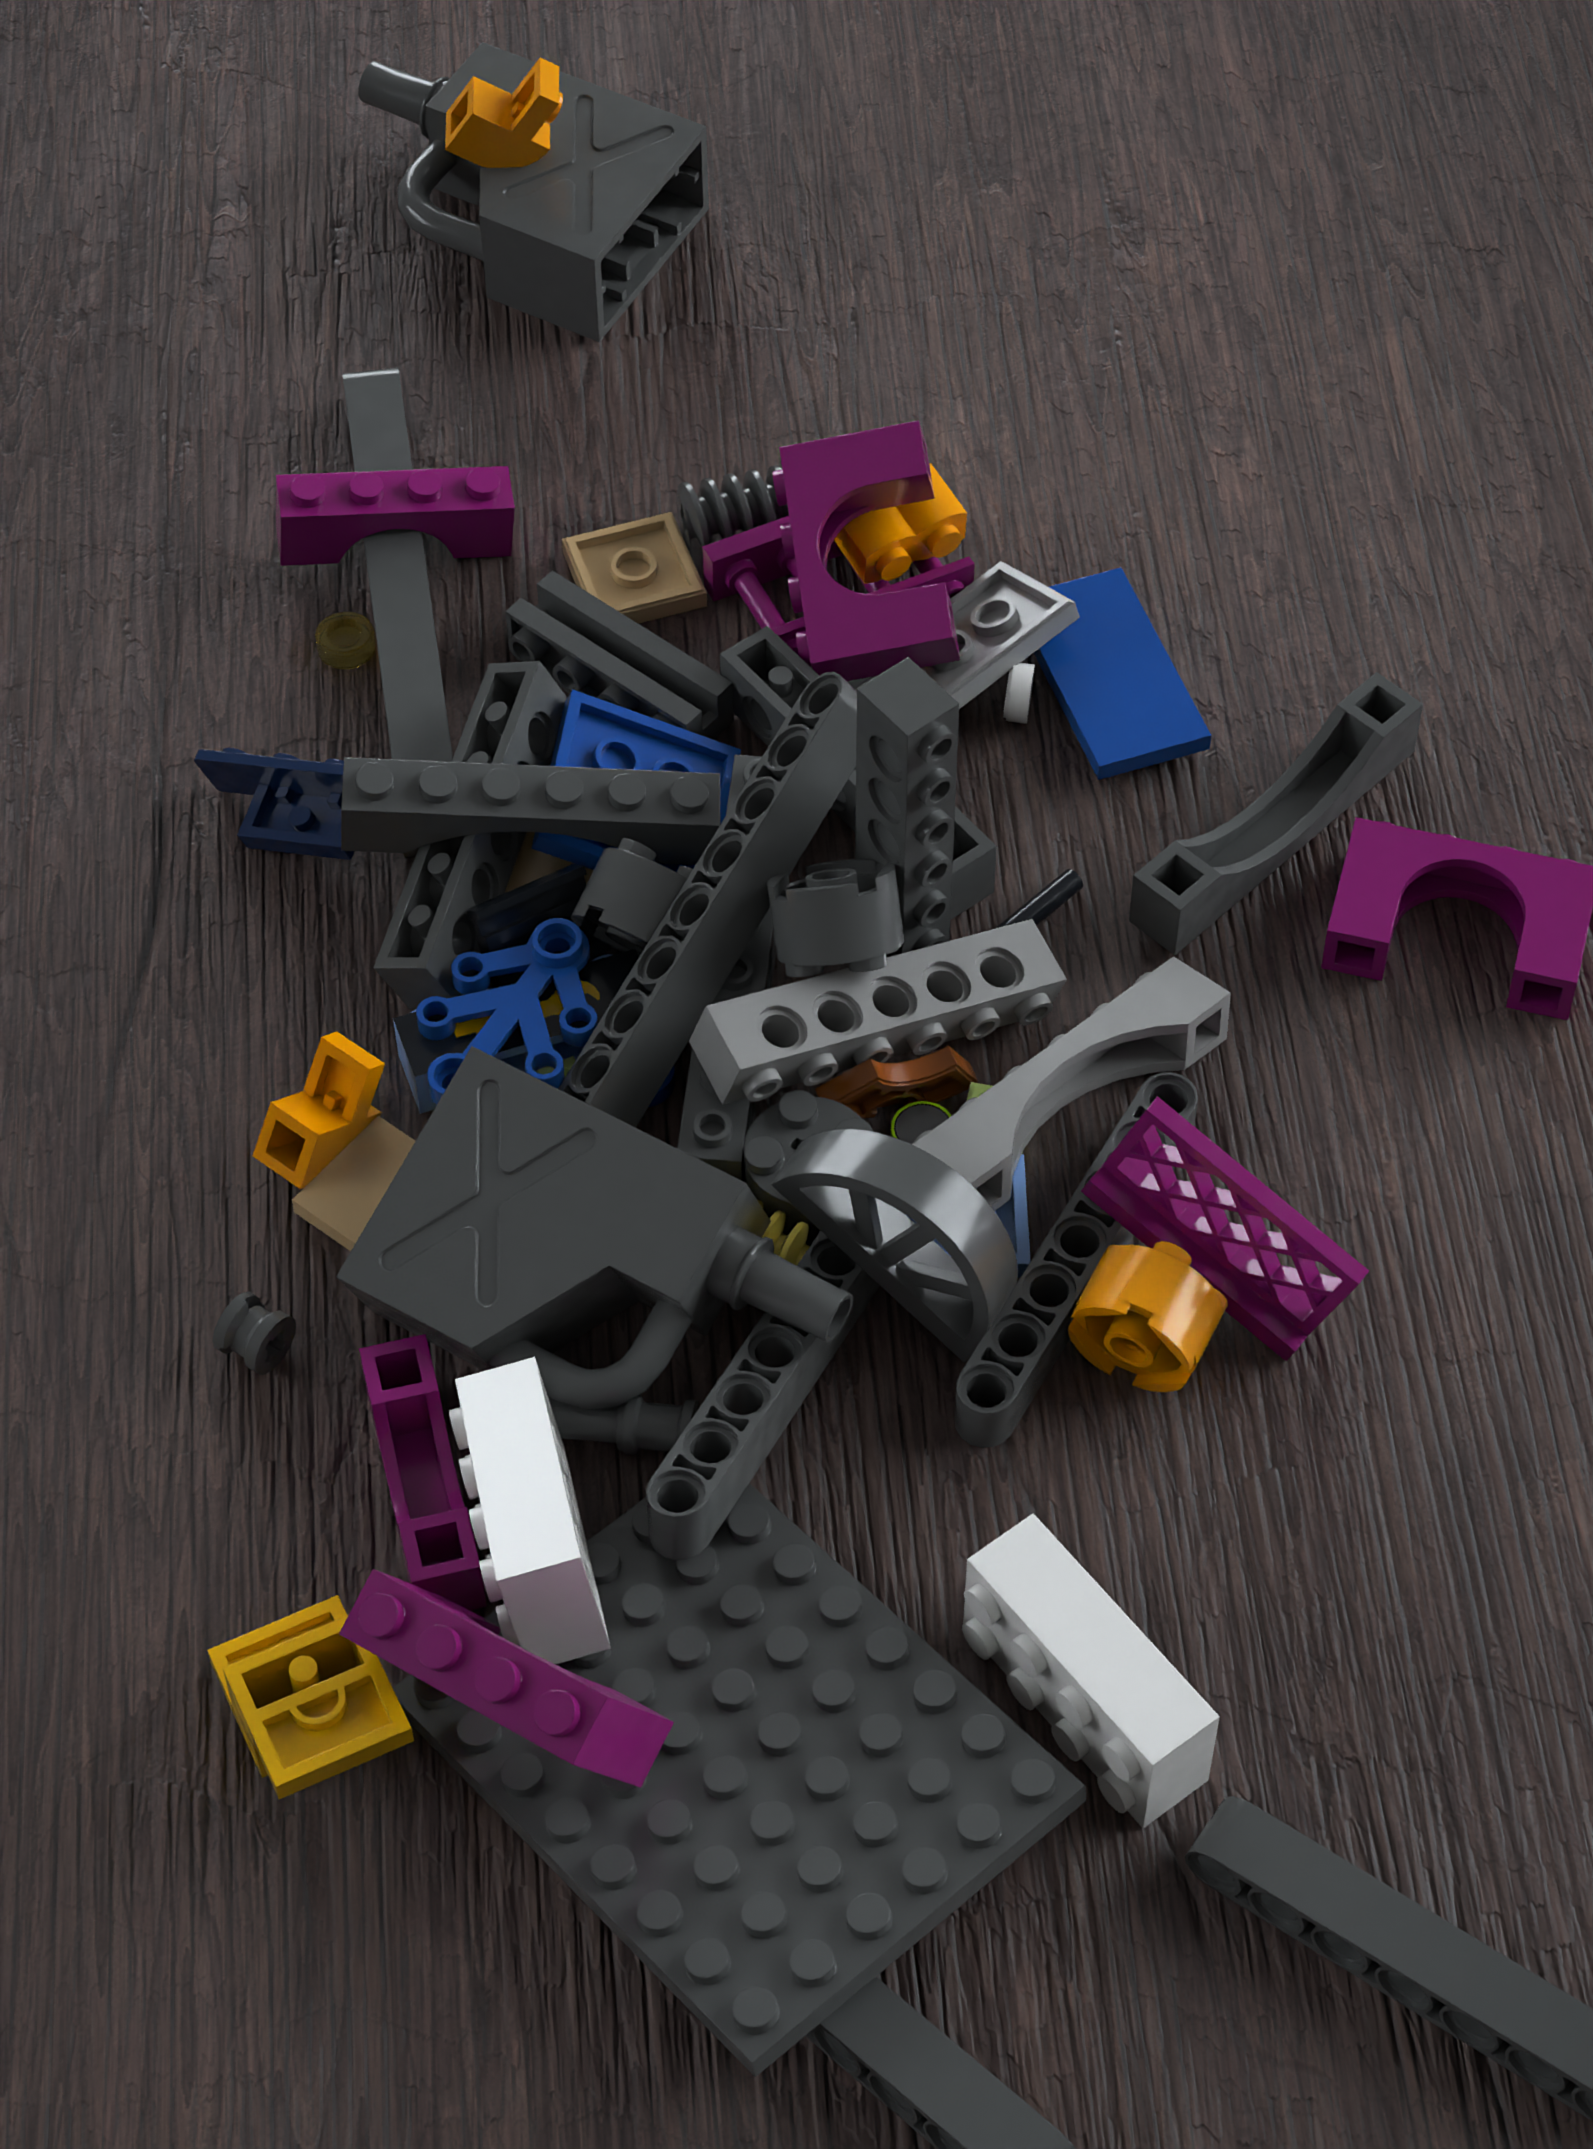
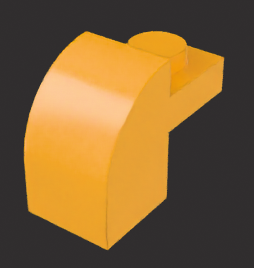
[445,57,563,168]
[252,1032,385,1189]

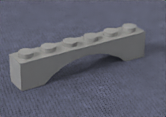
[912,956,1231,1211]

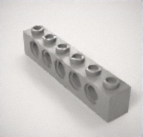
[689,919,1067,1105]

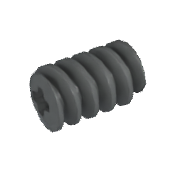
[676,465,789,551]

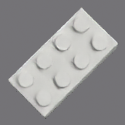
[449,1357,611,1664]
[962,1513,1220,1828]

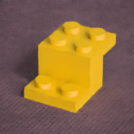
[207,1595,414,1800]

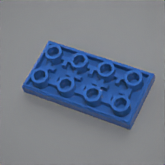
[1034,567,1211,780]

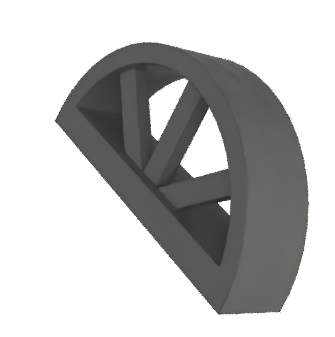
[771,1129,1018,1363]

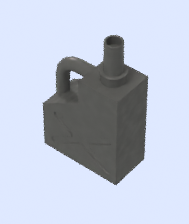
[358,42,709,342]
[336,1046,853,1410]

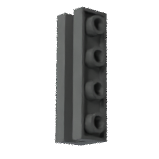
[505,570,734,740]

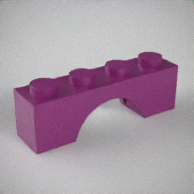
[276,466,515,566]
[359,1334,487,1610]

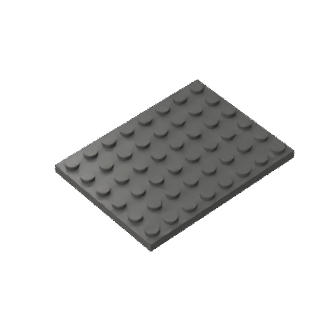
[393,1483,1086,2077]

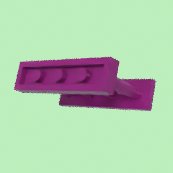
[702,516,975,656]

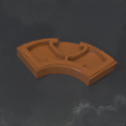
[815,1045,978,1118]

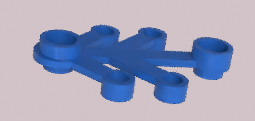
[416,918,598,1104]

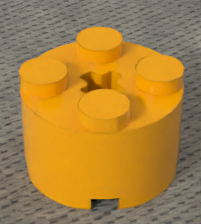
[1068,1241,1228,1392]

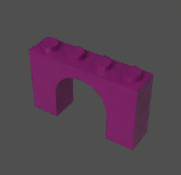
[772,420,960,681]
[1321,817,1593,1020]
[339,1569,674,1788]

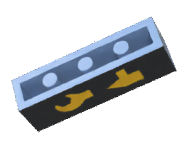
[393,949,639,1114]

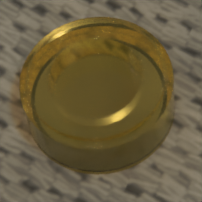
[315,612,376,669]

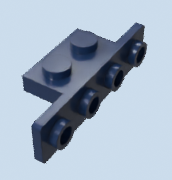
[194,748,355,860]

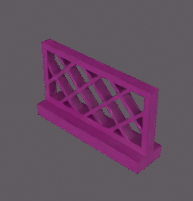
[1081,1096,1369,1361]

